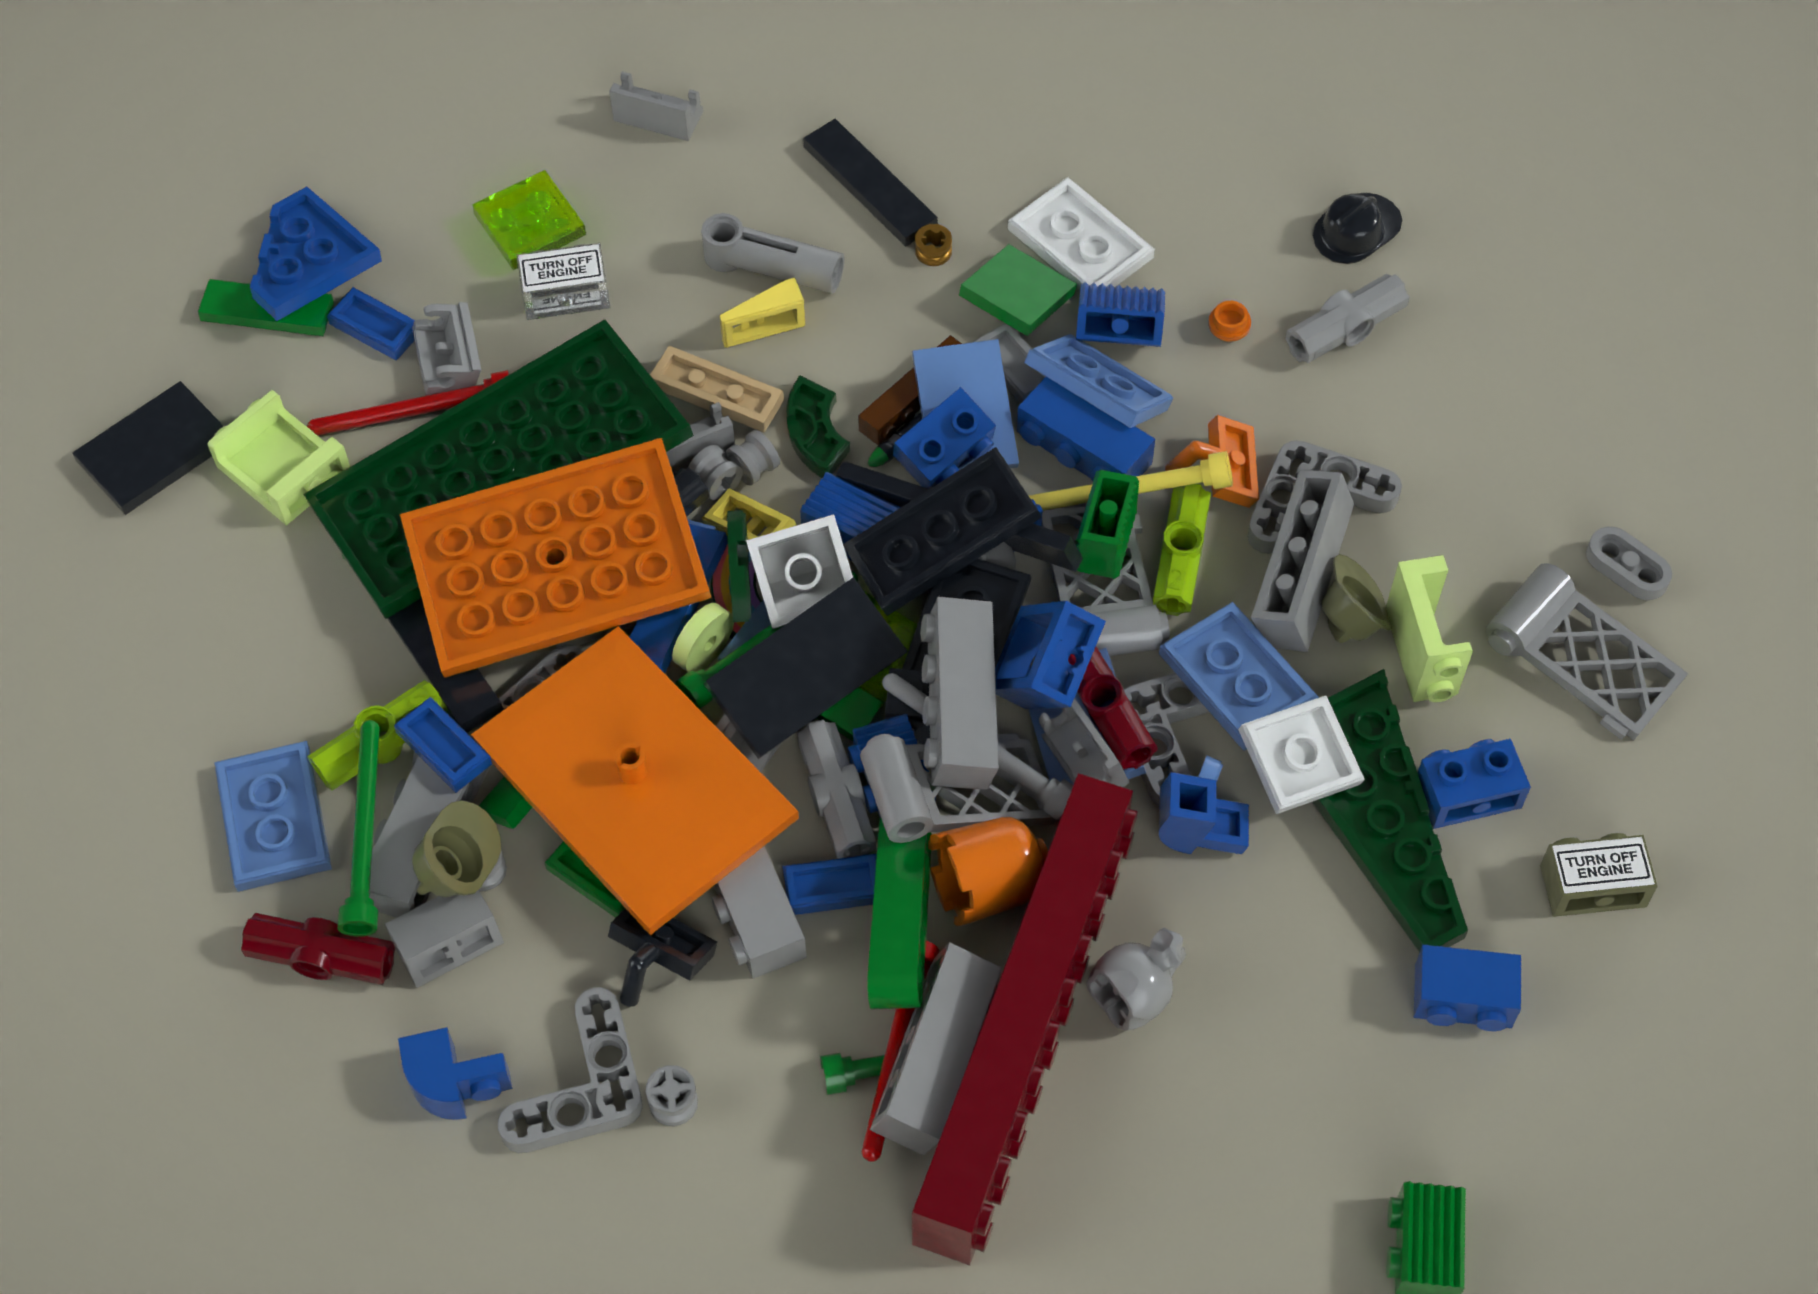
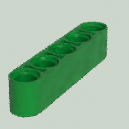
[867,818,932,1010]

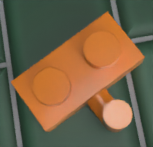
[1165,415,1259,508]

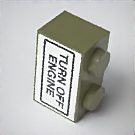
[1540,833,1658,917]

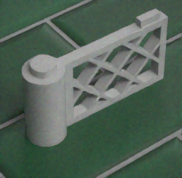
[1042,505,1170,656]
[1486,563,1688,740]
[860,733,1056,843]

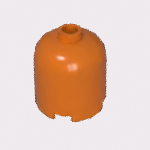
[928,817,1048,926]

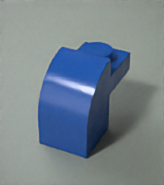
[1158,772,1249,855]
[398,1027,513,1120]

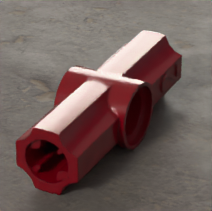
[1068,646,1158,770]
[241,913,396,985]

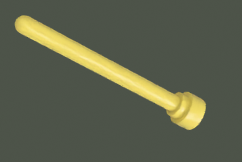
[1028,451,1233,511]

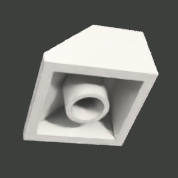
[746,515,853,629]

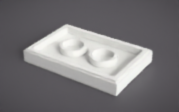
[1008,177,1155,290]

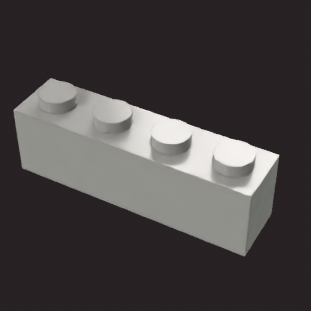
[1251,470,1354,652]
[921,597,999,790]
[369,752,490,918]
[711,846,807,979]
[870,942,1002,1155]

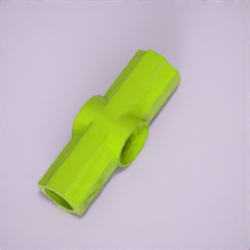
[1152,484,1211,616]
[307,680,449,791]

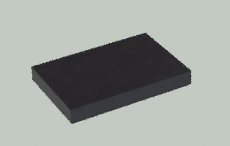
[72,381,224,515]

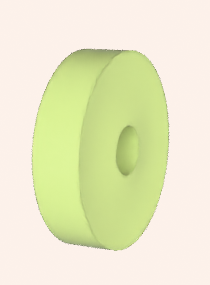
[672,603,734,672]

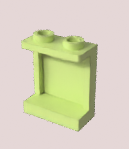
[208,390,350,526]
[1386,555,1473,702]

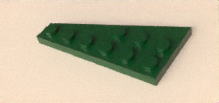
[1313,669,1468,953]

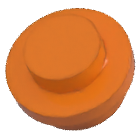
[1208,300,1251,341]

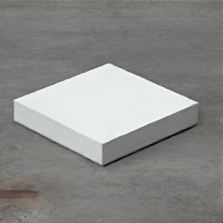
[1238,695,1365,814]

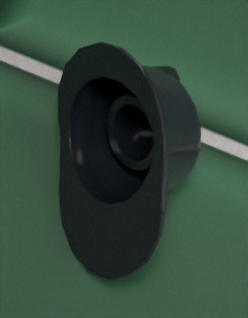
[1313,193,1403,264]

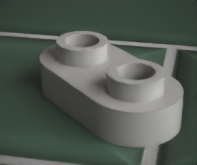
[1586,527,1672,600]

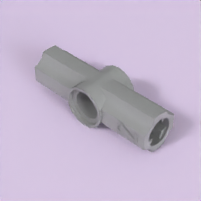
[1285,274,1410,363]
[797,720,876,859]

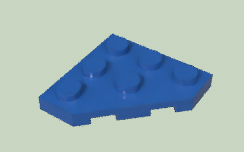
[250,186,382,321]

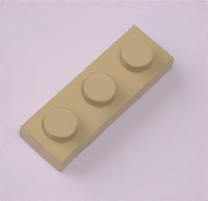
[650,345,784,433]

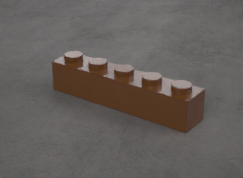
[858,335,962,445]

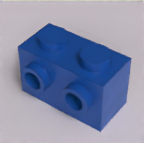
[893,387,996,489]
[1417,738,1531,829]

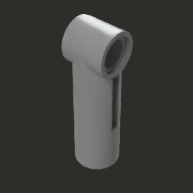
[701,213,845,294]

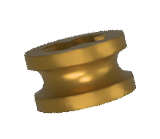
[915,224,952,266]

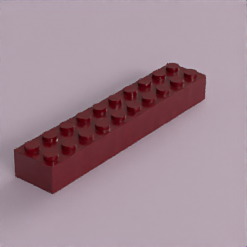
[912,773,1138,1265]

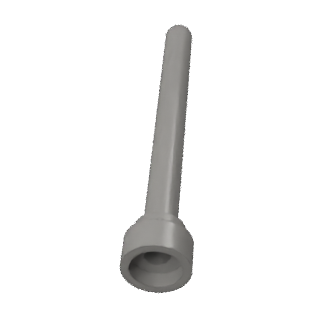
[882,673,1073,821]

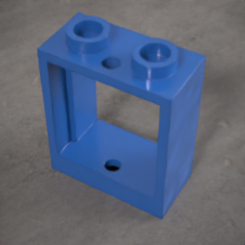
[995,601,1106,709]

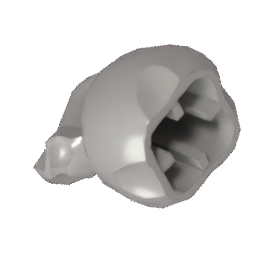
[1086,928,1186,1031]

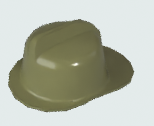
[1321,554,1392,643]
[412,800,501,897]

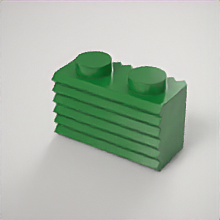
[1076,470,1139,579]
[1386,1181,1466,1294]

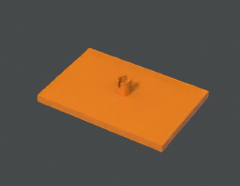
[400,438,711,678]
[471,626,799,935]

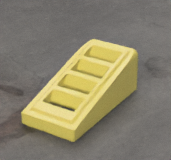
[720,277,805,348]
[701,488,797,540]

